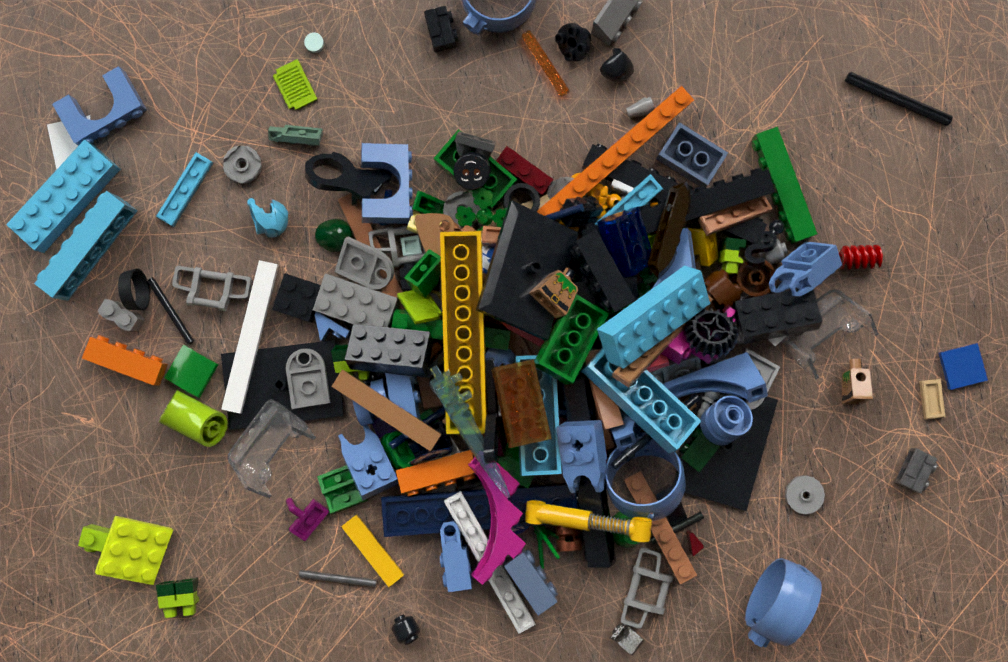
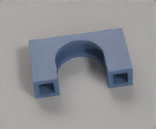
[52,66,147,146]
[361,143,413,224]

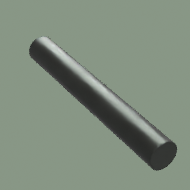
[650,511,704,545]

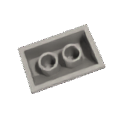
[591,0,643,46]

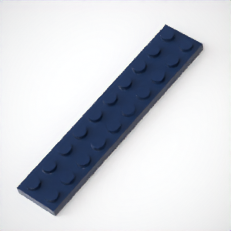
[381,483,577,537]

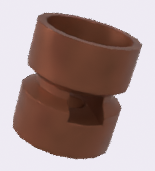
[555,526,582,552]

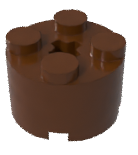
[732,260,776,298]
[704,269,742,314]

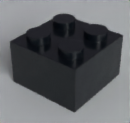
[272,273,321,323]

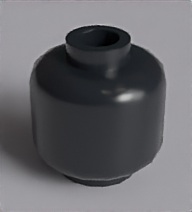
[391,614,420,645]

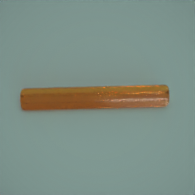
[522,30,569,97]

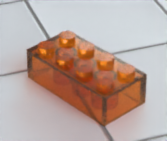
[492,359,552,448]

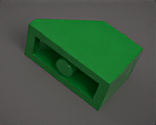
[404,249,441,298]

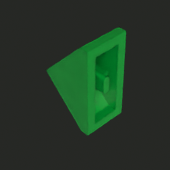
[412,191,445,214]

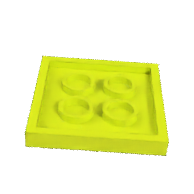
[95,516,173,585]

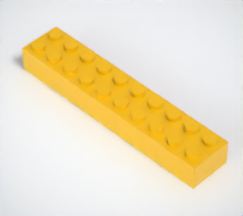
[440,231,487,434]

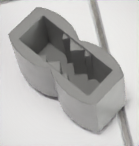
[98,299,145,332]

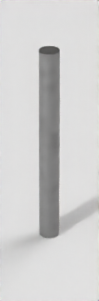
[299,570,377,587]

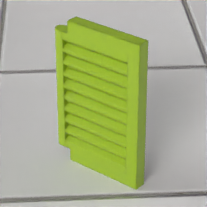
[273,59,318,110]
[397,290,442,324]

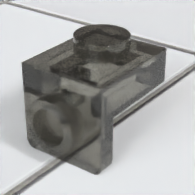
[611,623,645,655]

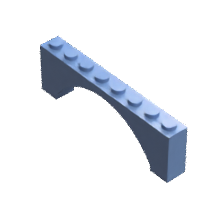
[610,352,768,452]

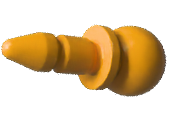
[597,186,608,221]

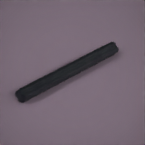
[845,72,953,126]

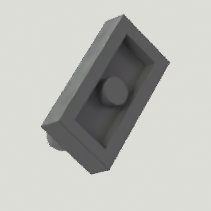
[455,131,496,159]

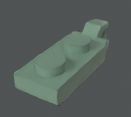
[268,125,323,146]

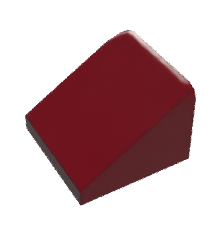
[686,530,704,556]

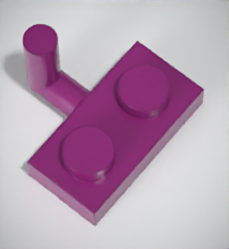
[286,498,329,541]

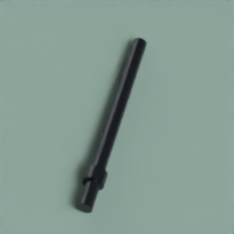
[611,394,700,469]

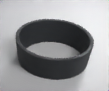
[118,268,150,310]

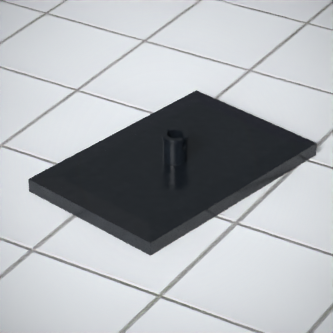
[476,200,578,341]
[221,340,344,430]
[672,392,778,511]

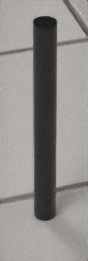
[147,277,194,345]

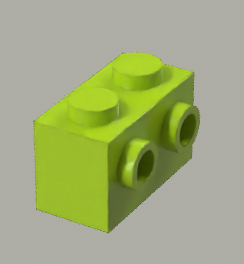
[78,524,110,552]

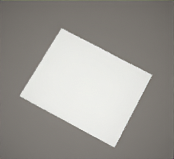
[47,115,91,170]

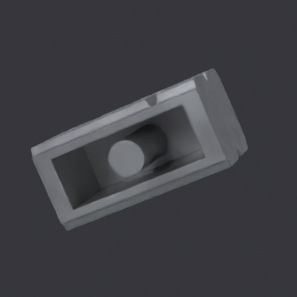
[895,448,937,494]

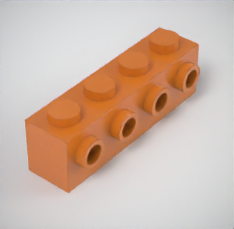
[82,335,168,386]
[396,450,476,497]

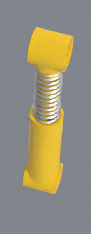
[525,500,652,542]

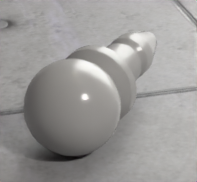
[697,391,720,419]

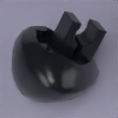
[599,48,634,82]

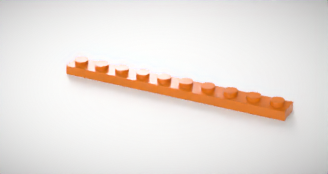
[537,86,694,221]

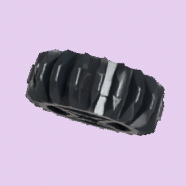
[684,307,739,359]

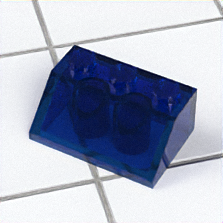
[597,207,652,277]

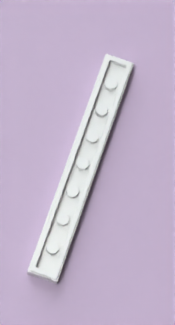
[222,260,279,414]
[444,491,536,634]

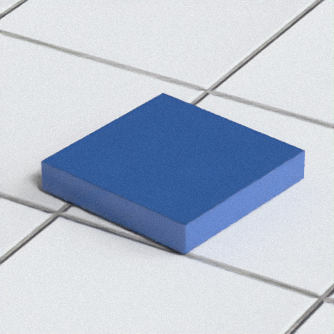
[938,343,988,390]

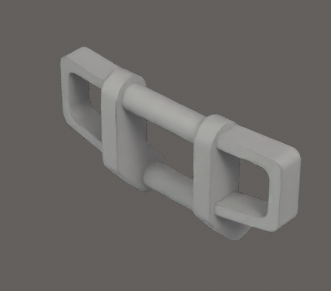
[368,226,426,268]
[172,266,252,312]
[621,547,674,628]

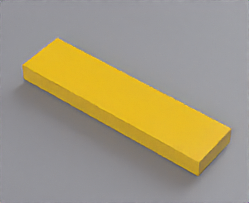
[341,514,404,587]

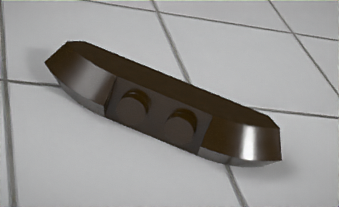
[647,181,691,278]

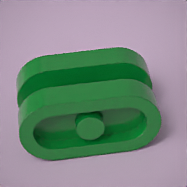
[380,432,415,469]

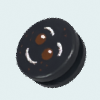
[454,152,491,190]

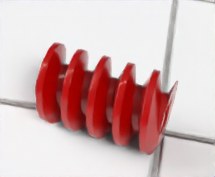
[839,245,883,270]

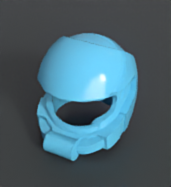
[247,198,288,238]

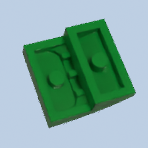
[164,345,219,398]
[317,465,368,515]

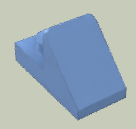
[314,311,351,341]

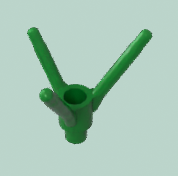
[533,525,570,569]

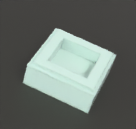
[400,235,422,257]

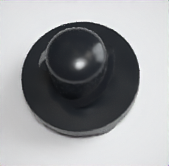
[555,23,592,62]

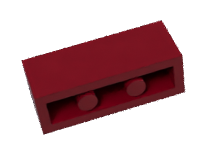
[496,146,553,197]

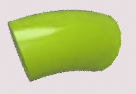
[159,390,228,447]

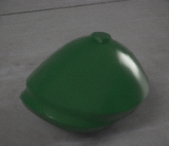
[315,219,352,252]

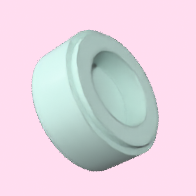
[304,33,324,53]

